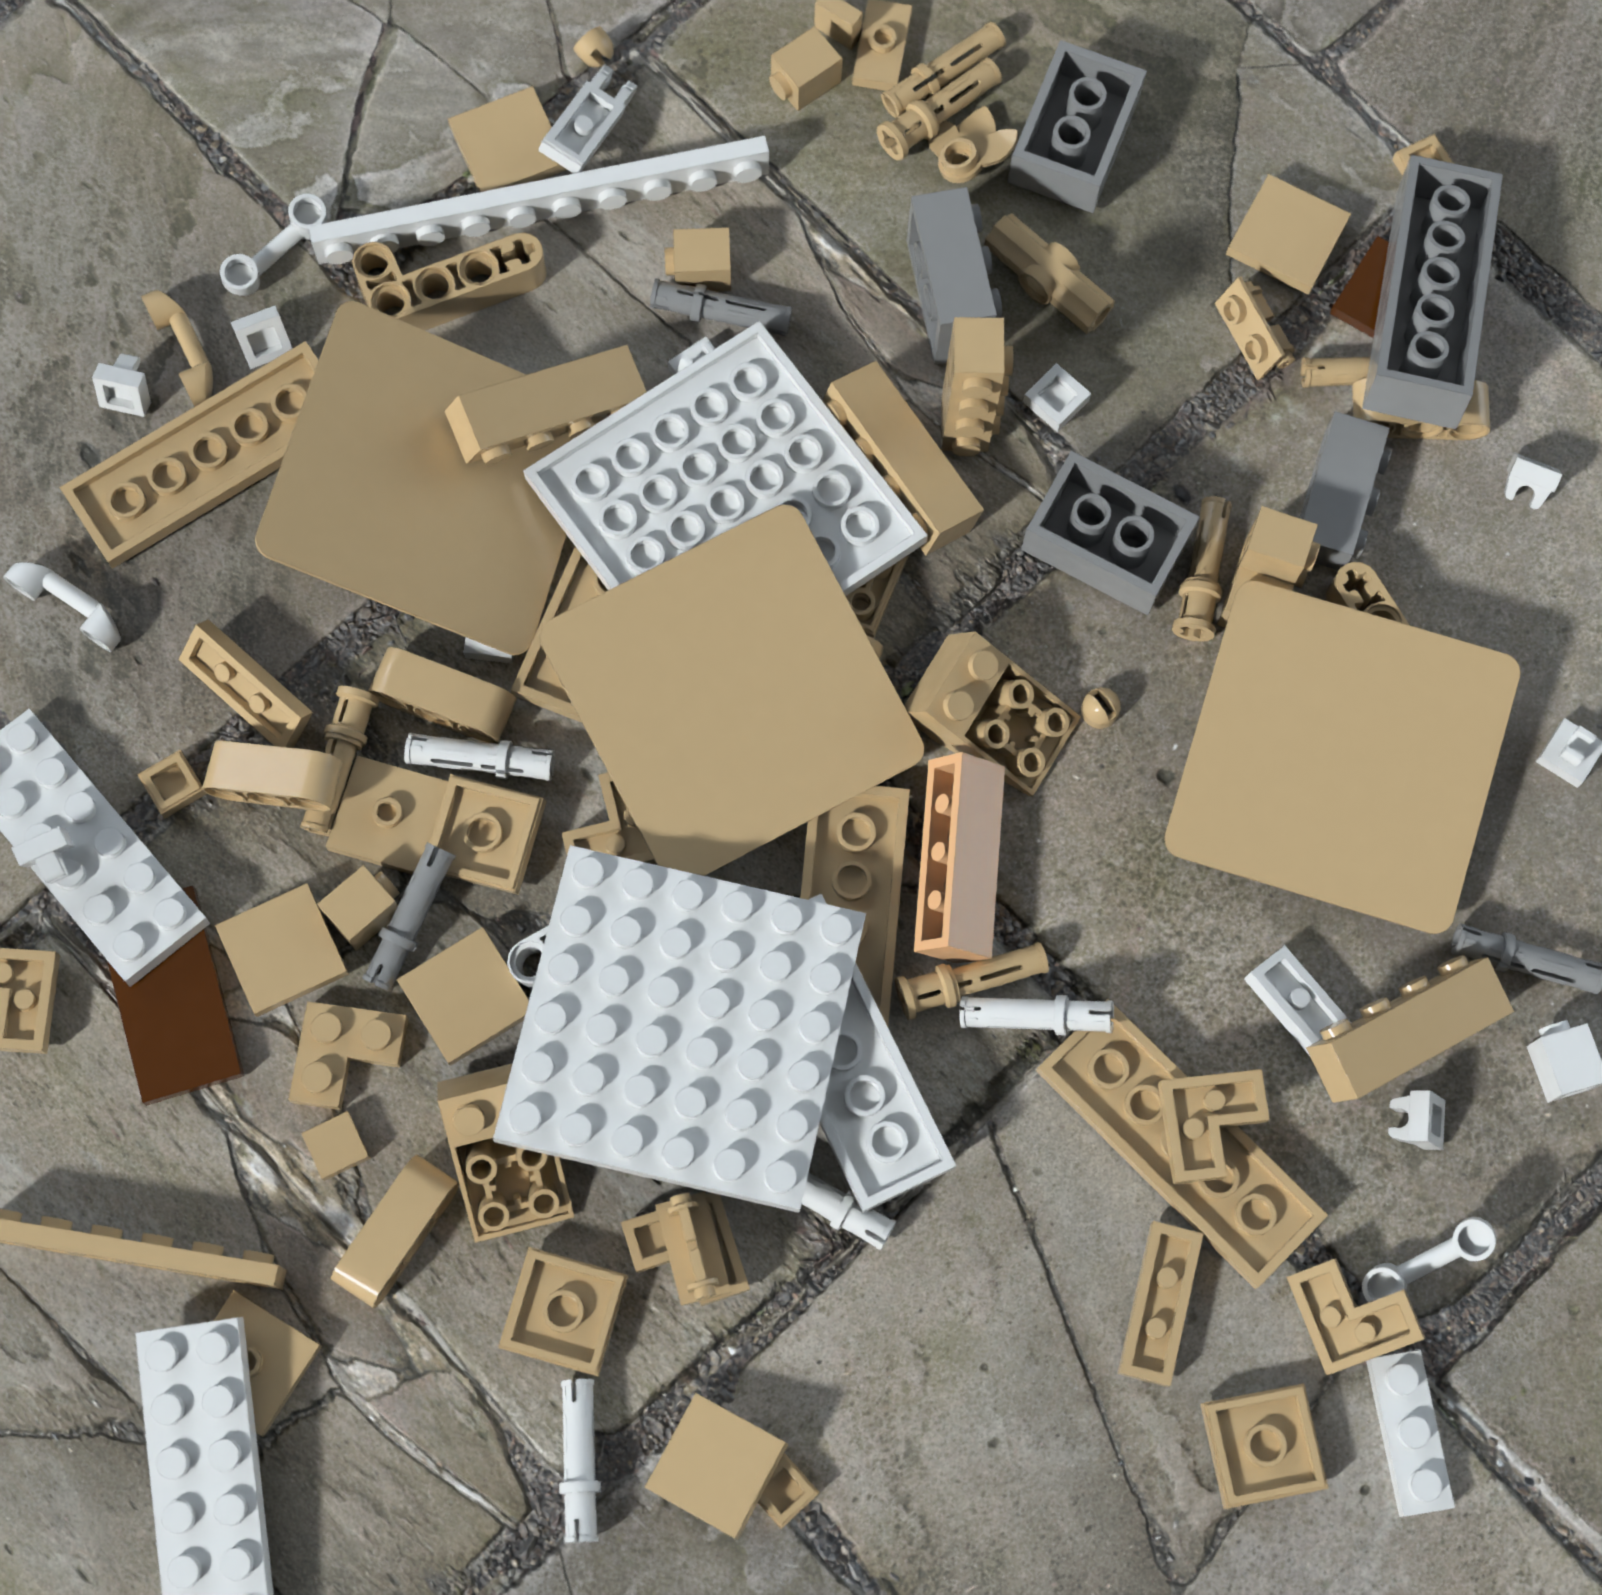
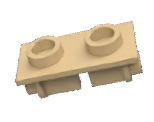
[1215,277,1295,381]
[655,1191,732,1306]

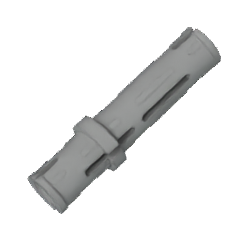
[650,278,793,337]
[362,842,456,992]
[1451,923,1602,995]

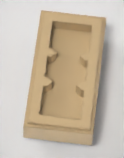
[852,0,912,91]

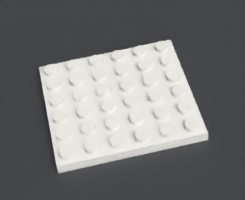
[523,321,928,596]
[493,845,866,1213]

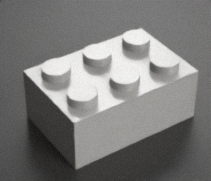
[1008,40,1147,213]
[906,187,1002,365]
[1021,451,1200,616]

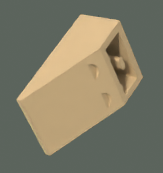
[904,631,1081,796]
[437,1063,574,1243]

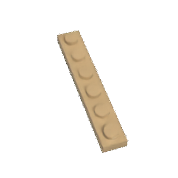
[0,1209,287,1290]

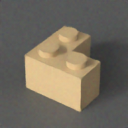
[1217,506,1321,628]

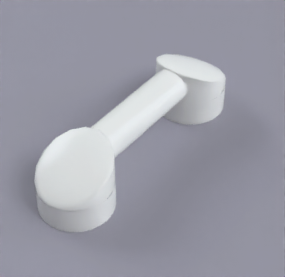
[220,194,327,296]
[3,562,121,652]
[1362,1217,1497,1302]

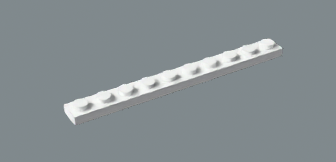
[308,136,769,264]

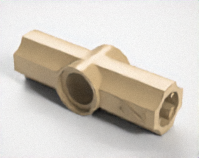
[984,213,1115,334]

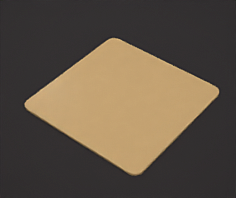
[255,301,597,655]
[539,505,924,876]
[1164,581,1521,934]

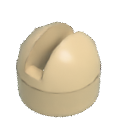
[573,26,614,68]
[1081,687,1121,729]

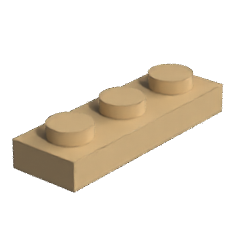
[179,619,313,748]
[1117,1221,1203,1387]

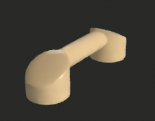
[141,290,213,407]

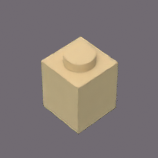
[769,26,842,111]
[664,228,731,292]
[317,865,400,951]

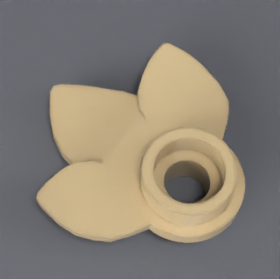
[928,106,1018,183]

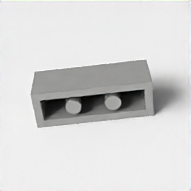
[1299,411,1393,570]

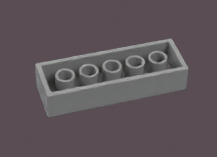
[1362,155,1503,429]

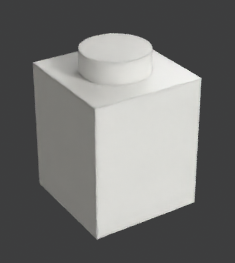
[1526,1020,1602,1103]

